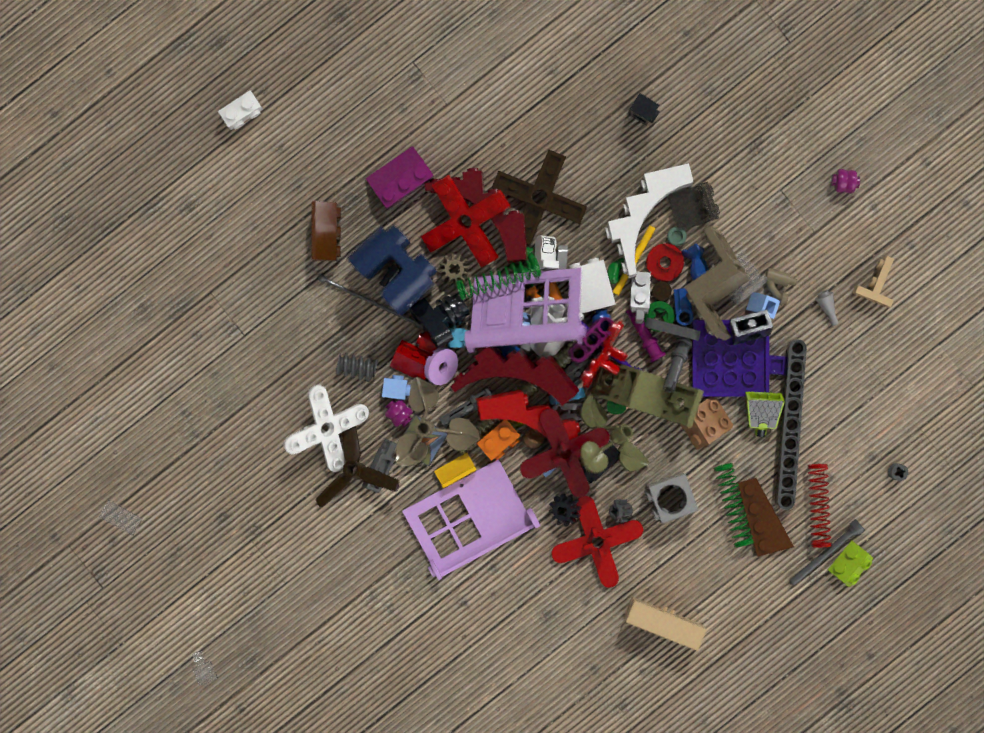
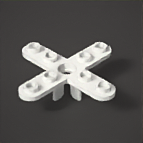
[284,385,369,472]

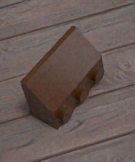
[312,201,341,261]

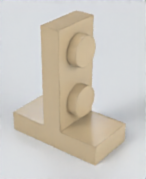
[852,256,894,308]

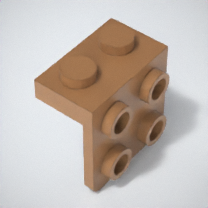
[680,397,733,450]

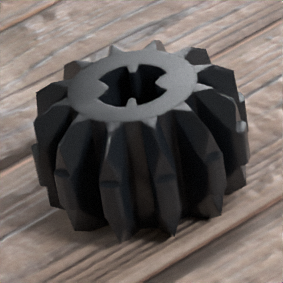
[548,493,582,527]

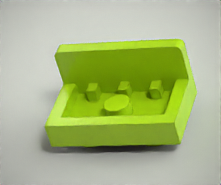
[828,540,873,587]

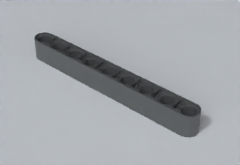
[775,339,807,510]

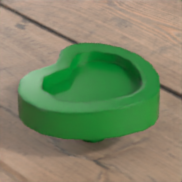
[607,401,626,415]

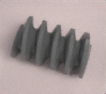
[336,353,378,382]

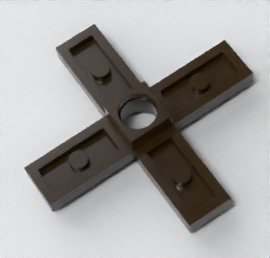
[491,150,587,246]

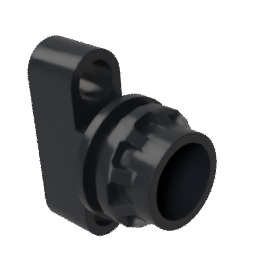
[409,294,469,349]

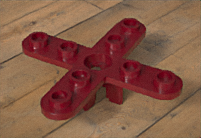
[520,408,610,497]

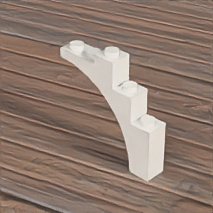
[605,164,693,278]

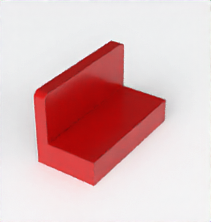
[390,340,433,380]

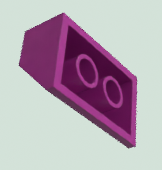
[365,146,434,210]

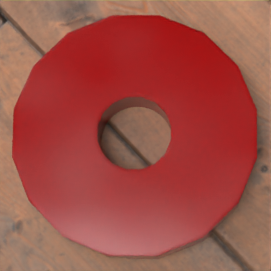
[646,243,684,281]

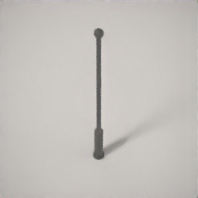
[318,275,428,332]

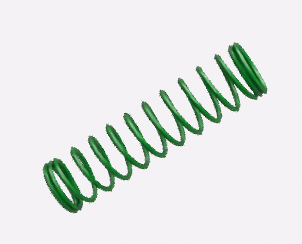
[456,257,541,300]
[713,463,754,548]

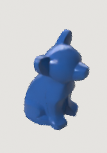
[681,243,709,281]

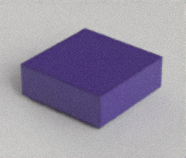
[769,355,787,376]

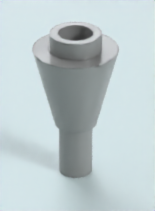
[815,290,839,326]

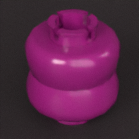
[831,169,860,194]
[385,399,413,427]

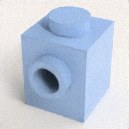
[382,375,411,400]

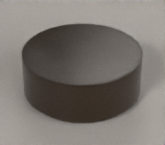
[652,281,672,301]

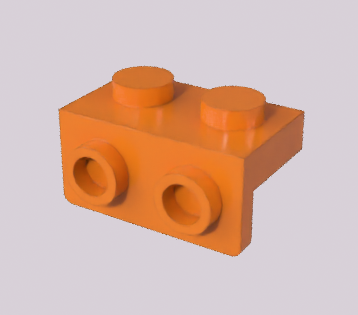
[476,419,520,461]

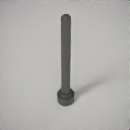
[789,519,866,586]

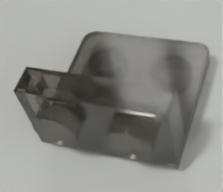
[668,182,720,230]

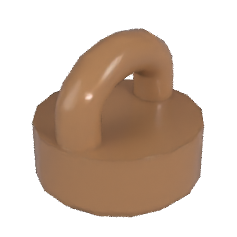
[523,429,544,448]

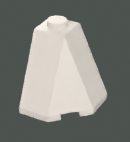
[530,297,584,358]

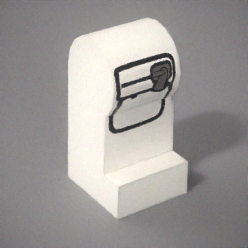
[535,235,559,271]

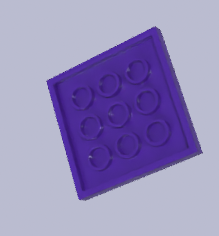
[692,320,769,397]

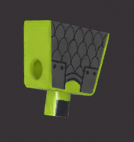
[745,392,784,437]

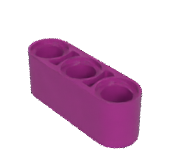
[568,317,613,362]

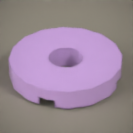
[424,347,458,385]

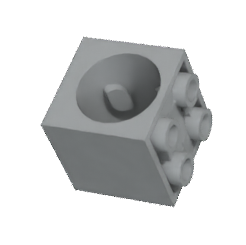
[644,472,698,524]

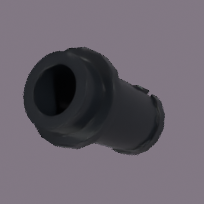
[379,264,402,288]

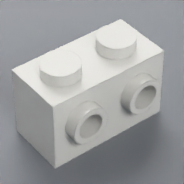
[218,90,263,130]

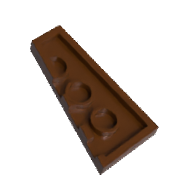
[737,478,794,557]

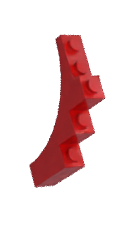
[475,389,581,459]

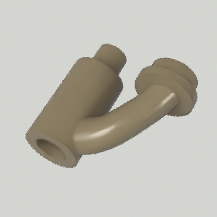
[765,268,797,306]

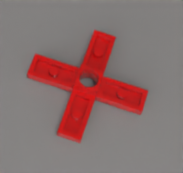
[421,175,510,268]

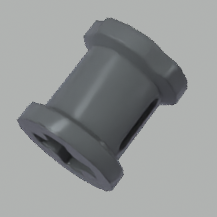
[888,463,909,481]

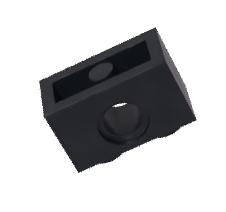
[627,93,660,126]
[728,310,773,345]

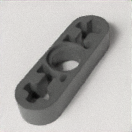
[645,317,701,341]

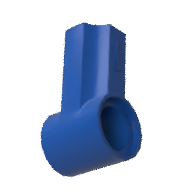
[673,288,694,327]

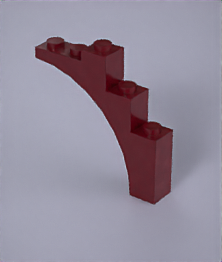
[425,168,528,263]
[450,346,580,406]

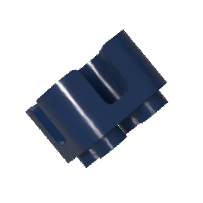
[346,224,437,316]

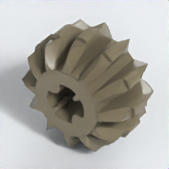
[438,253,471,286]

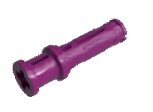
[626,309,666,363]

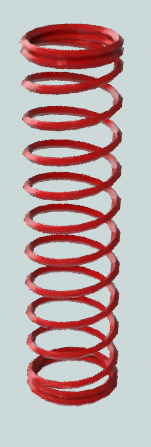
[807,464,832,548]

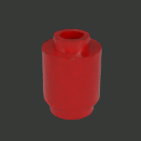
[416,331,444,354]

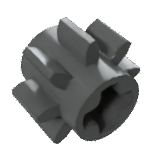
[609,499,633,522]

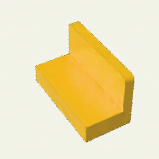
[434,452,477,488]

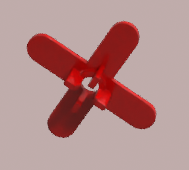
[581,320,628,389]
[551,496,643,588]

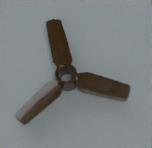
[316,426,399,507]

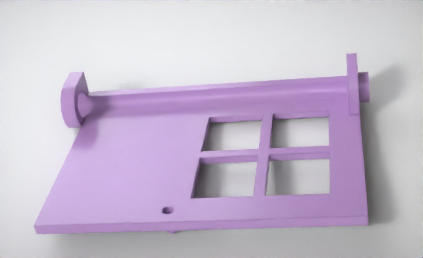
[465,268,586,353]
[402,459,540,580]

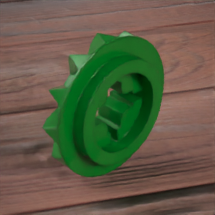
[644,301,675,332]

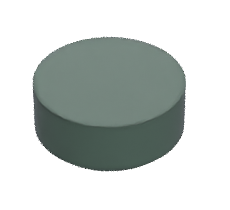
[667,227,687,246]

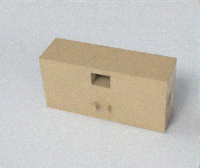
[623,597,707,651]

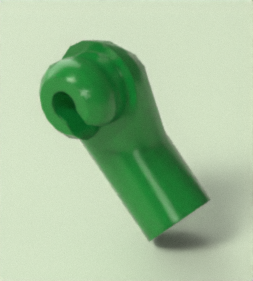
[607,257,624,284]

